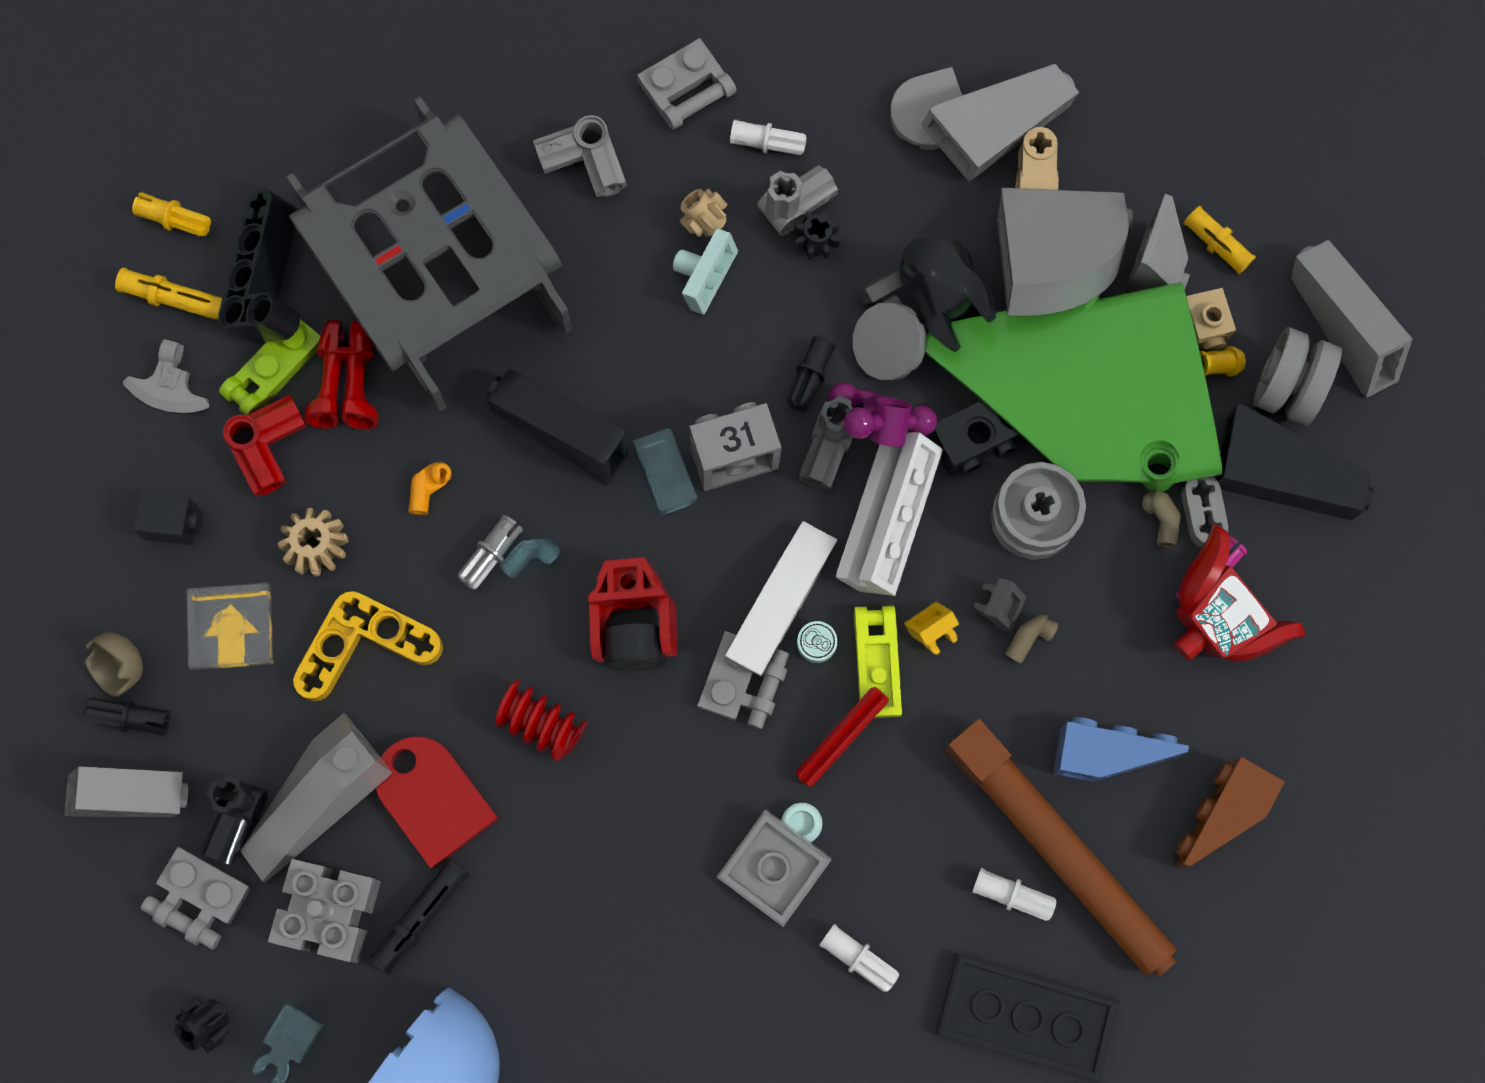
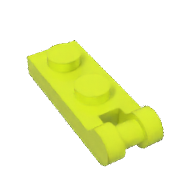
[854,605,902,718]

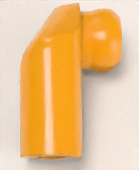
[408,462,452,515]

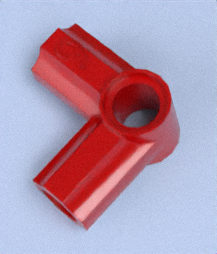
[223,395,306,497]

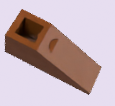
[1175,757,1285,869]

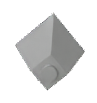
[1124,194,1190,292]

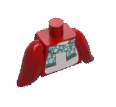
[1173,524,1306,662]

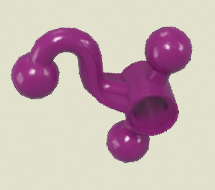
[828,382,937,447]

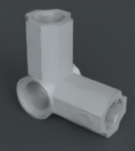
[533,115,627,197]
[757,165,838,236]

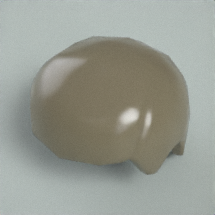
[85,631,143,697]

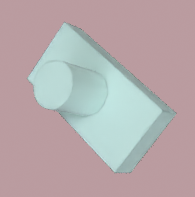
[673,228,738,315]

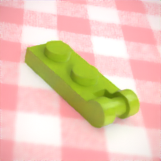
[219,319,320,415]

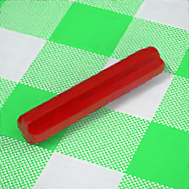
[796,687,889,787]

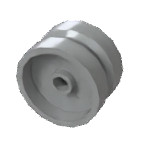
[1253,327,1342,427]
[990,462,1086,560]

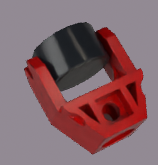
[588,557,678,670]

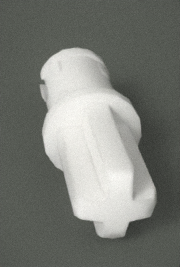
[730,119,806,155]
[972,868,1056,921]
[819,924,899,992]

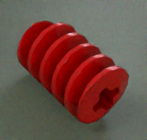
[495,679,588,762]

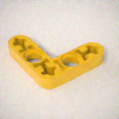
[293,591,443,702]

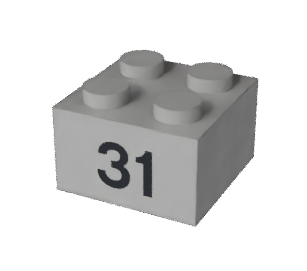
[690,402,782,491]

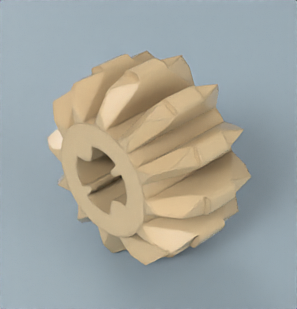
[278,508,348,577]

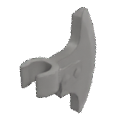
[123,339,210,413]

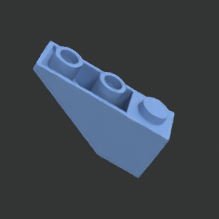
[1053,717,1189,782]

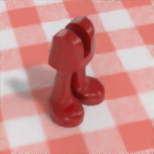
[304,320,379,430]

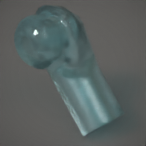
[500,536,560,579]

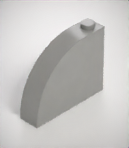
[997,188,1133,316]

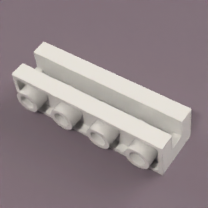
[835,432,943,596]

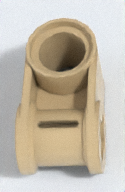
[1015,127,1059,190]

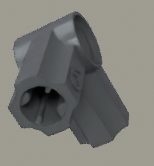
[799,396,853,491]

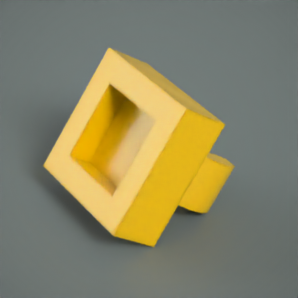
[904,601,959,655]

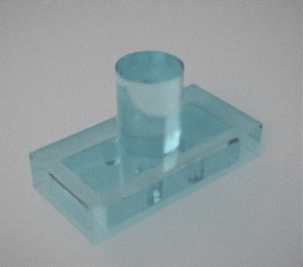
[633,428,698,516]

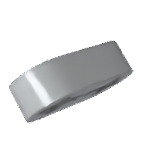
[1181,477,1228,548]

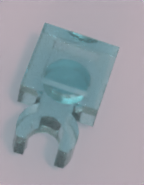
[253,1004,324,1083]

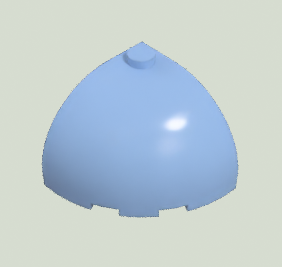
[369,988,500,1083]

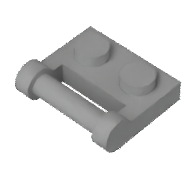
[637,38,737,130]

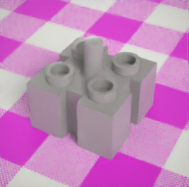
[268,859,381,963]

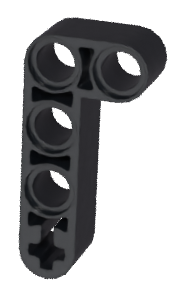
[218,188,300,343]

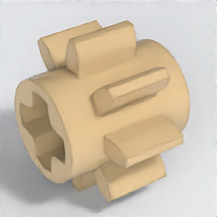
[680,189,728,237]

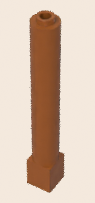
[944,718,1177,977]

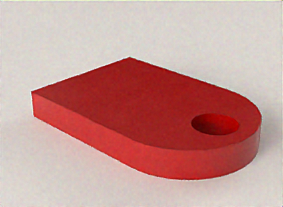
[376,737,499,870]

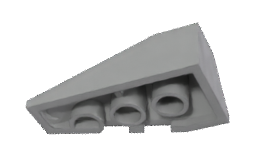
[240,713,392,883]

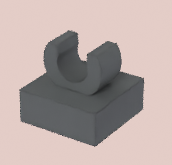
[856,270,903,304]
[974,578,1027,633]

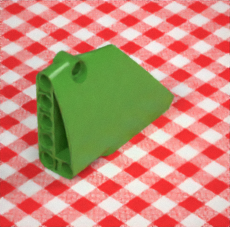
[925,282,1222,492]

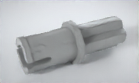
[458,515,523,590]

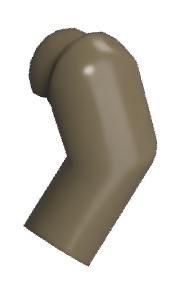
[1142,490,1181,548]
[1005,614,1059,663]

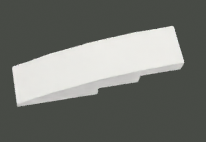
[725,521,838,676]

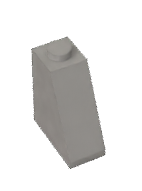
[64,766,188,817]

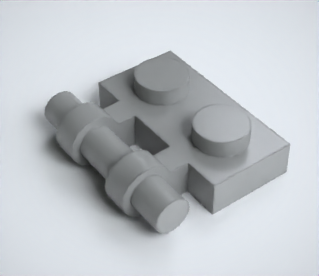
[697,631,789,730]
[141,847,253,950]

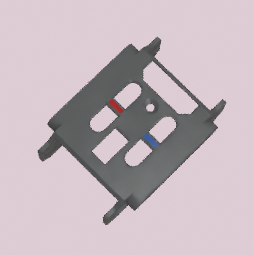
[286,96,572,412]

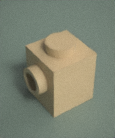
[1186,288,1236,352]

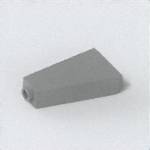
[921,64,1079,182]
[1291,240,1413,398]

